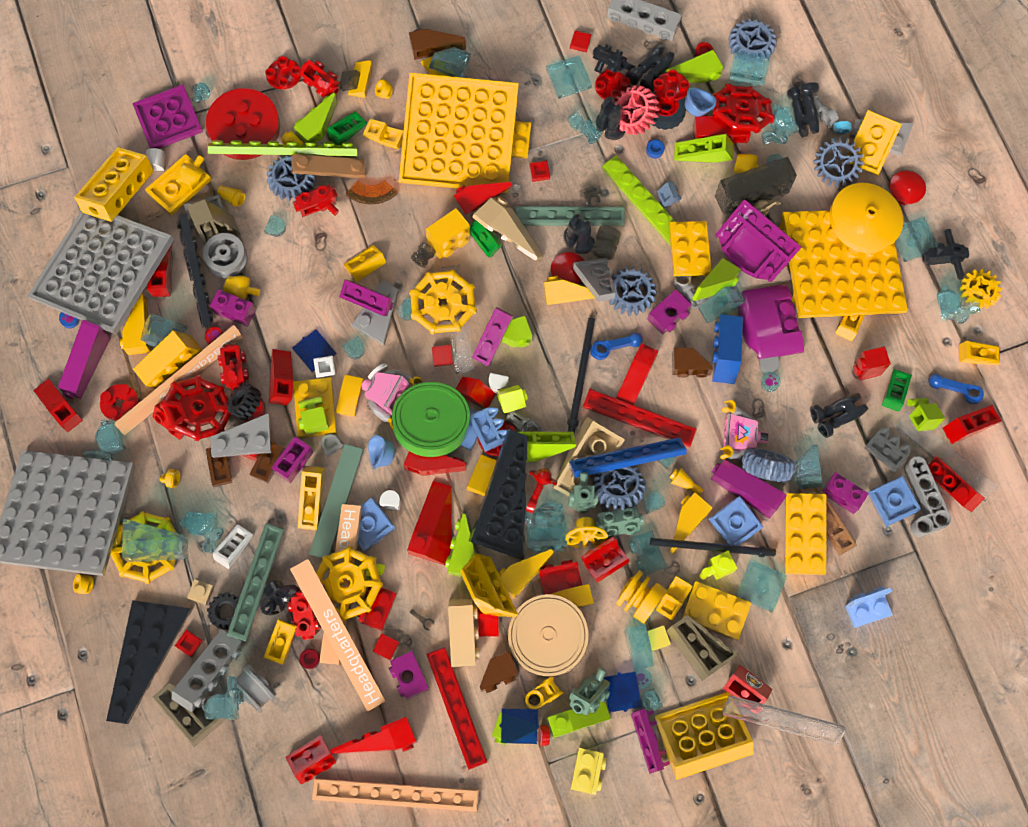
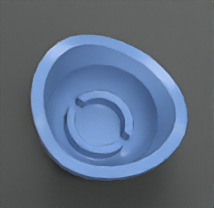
[684,87,716,117]
[368,435,395,469]

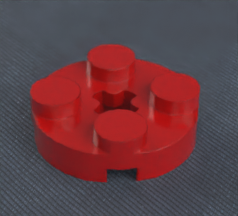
[100,384,140,422]

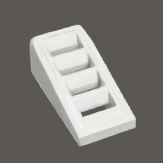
[213,524,253,569]

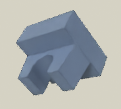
[657,182,682,207]

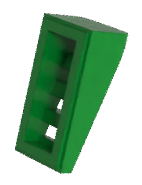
[327,111,367,145]
[882,369,912,412]

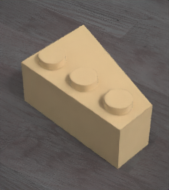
[448,598,480,667]

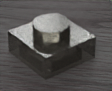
[339,70,360,91]

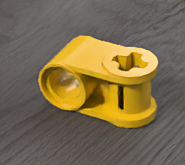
[524,676,564,711]

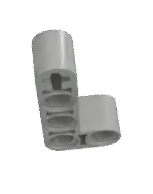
[904,456,951,538]

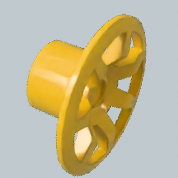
[565,517,608,548]

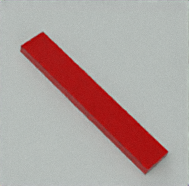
[583,389,697,448]
[426,647,488,770]

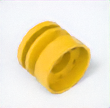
[616,570,667,624]

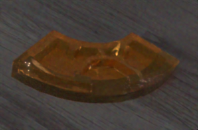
[346,180,398,205]

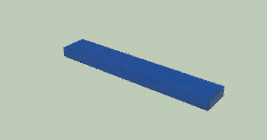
[569,438,687,478]

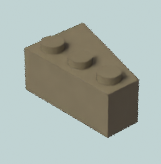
[187,199,241,245]
[666,615,739,681]
[152,683,226,747]

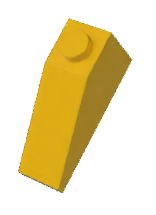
[543,276,595,305]
[120,293,151,355]
[298,466,326,530]
[669,493,712,554]
[499,549,554,599]

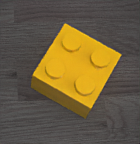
[426,208,470,260]

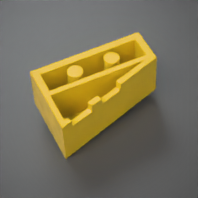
[133,330,202,388]

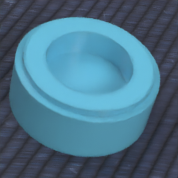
[833,121,852,134]

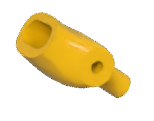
[733,154,769,179]
[176,155,205,190]
[223,276,260,300]

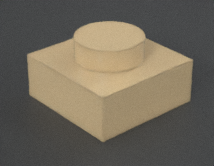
[187,579,214,605]

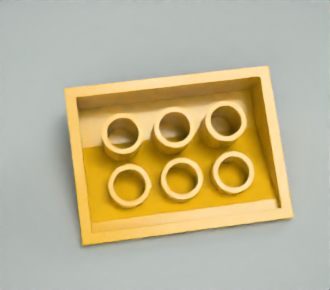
[654,692,754,780]

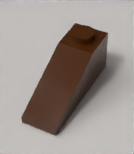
[409,29,466,60]

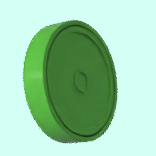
[392,382,470,457]

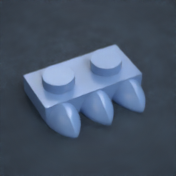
[470,407,507,452]

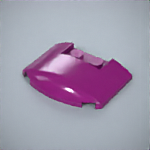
[715,199,802,282]
[738,284,804,359]

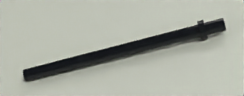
[567,317,595,435]
[650,537,776,558]

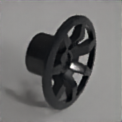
[261,580,300,616]

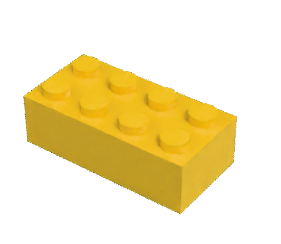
[785,493,826,575]

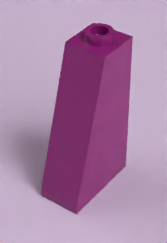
[58,320,110,399]
[711,459,787,519]

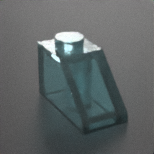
[429,47,471,78]
[698,286,746,323]
[140,313,188,346]
[793,445,822,489]
[624,624,654,671]

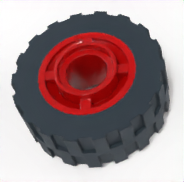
[651,92,686,130]

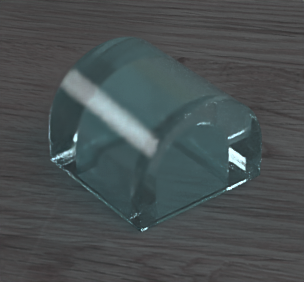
[643,492,666,514]

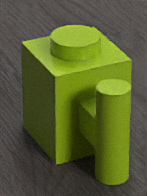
[298,396,329,435]
[907,397,945,431]

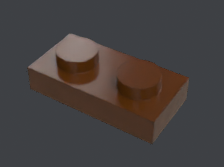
[249,442,285,483]
[206,448,233,487]

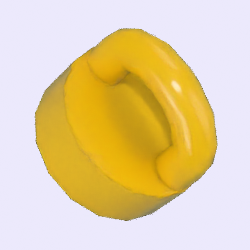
[375,79,393,99]
[159,468,181,488]
[73,573,94,594]

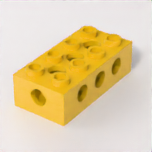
[74,147,154,222]

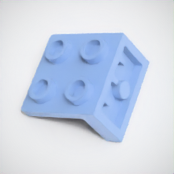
[845,586,893,628]

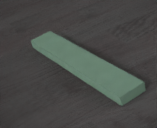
[515,206,625,226]
[309,444,364,558]
[227,523,284,642]

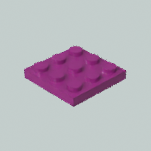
[132,84,203,149]

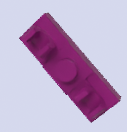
[339,279,394,316]
[472,307,513,366]
[631,709,670,774]

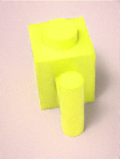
[496,385,528,413]
[699,551,738,581]

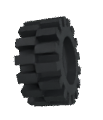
[227,383,262,420]
[207,592,239,630]

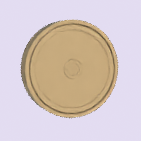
[508,594,590,676]

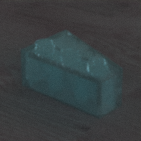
[122,518,188,562]

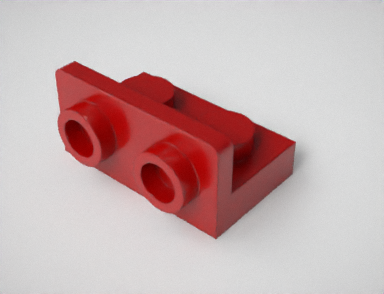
[539,560,582,595]
[357,587,397,631]
[285,735,336,784]

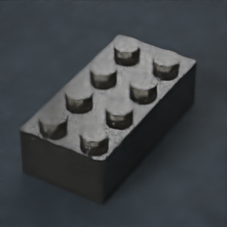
[715,157,797,215]

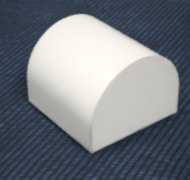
[146,148,165,171]
[314,356,336,378]
[489,373,509,394]
[379,490,401,511]

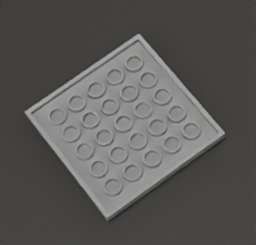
[28,211,174,335]
[0,450,135,576]

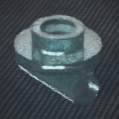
[193,83,210,103]
[398,299,412,321]
[642,688,663,711]

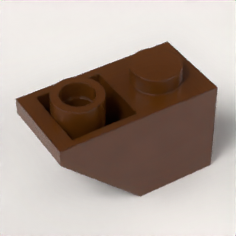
[672,348,713,378]
[480,651,518,693]

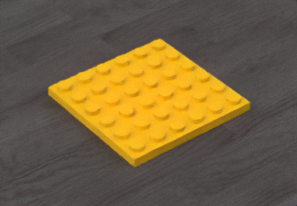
[399,73,519,194]
[781,210,908,318]

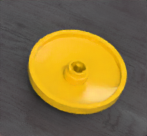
[829,183,903,253]

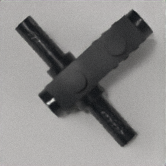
[593,44,636,73]
[922,229,969,280]

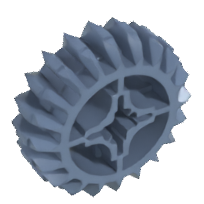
[728,18,777,65]
[814,137,864,188]
[267,155,316,202]
[609,266,657,316]
[742,448,795,482]
[593,466,646,510]

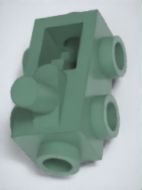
[568,472,598,512]
[595,504,644,539]
[569,667,610,716]

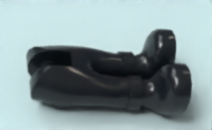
[625,45,675,93]
[787,82,820,138]
[596,97,625,140]
[563,214,596,254]
[810,393,869,438]

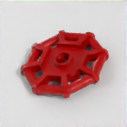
[712,83,775,133]
[160,375,231,442]

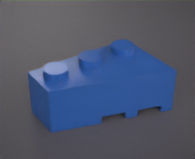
[712,314,743,384]

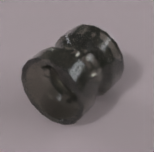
[411,242,436,268]

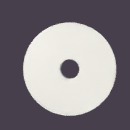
[368,363,388,381]

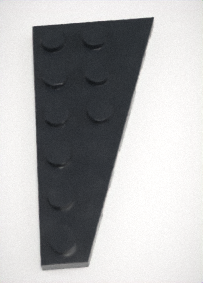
[176,214,213,328]
[469,429,528,560]
[106,600,192,724]

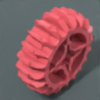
[614,85,660,135]

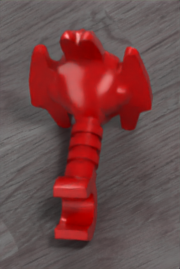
[525,468,557,513]

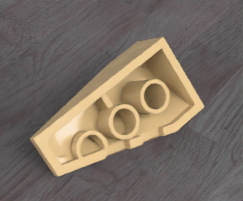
[472,197,544,260]
[553,417,625,496]

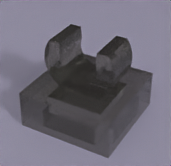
[579,185,602,206]

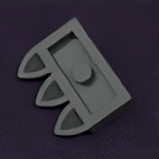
[864,428,911,472]

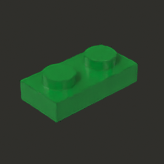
[470,220,503,258]

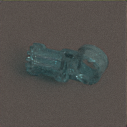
[568,111,602,144]

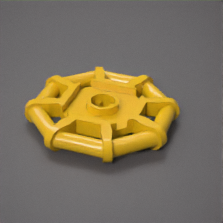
[409,269,477,335]
[110,511,183,584]
[316,546,383,622]

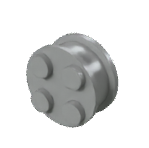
[203,233,247,278]
[229,665,277,713]

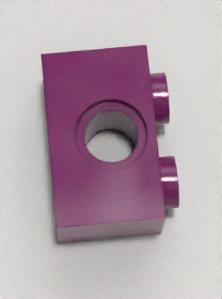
[210,289,256,327]
[647,289,692,335]
[271,436,313,484]
[822,472,869,514]
[389,651,429,700]

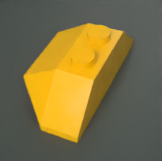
[460,553,518,617]

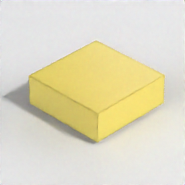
[645,626,671,652]

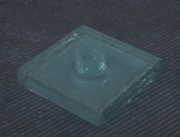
[546,56,592,99]
[895,217,938,262]
[736,560,787,613]

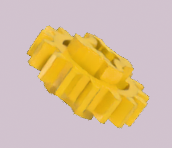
[959,269,1002,310]

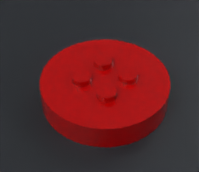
[206,88,280,160]

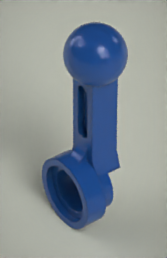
[590,332,643,360]
[928,373,984,404]

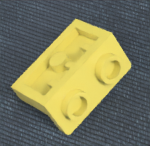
[571,748,607,795]

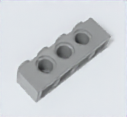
[607,0,682,41]
[171,629,242,712]

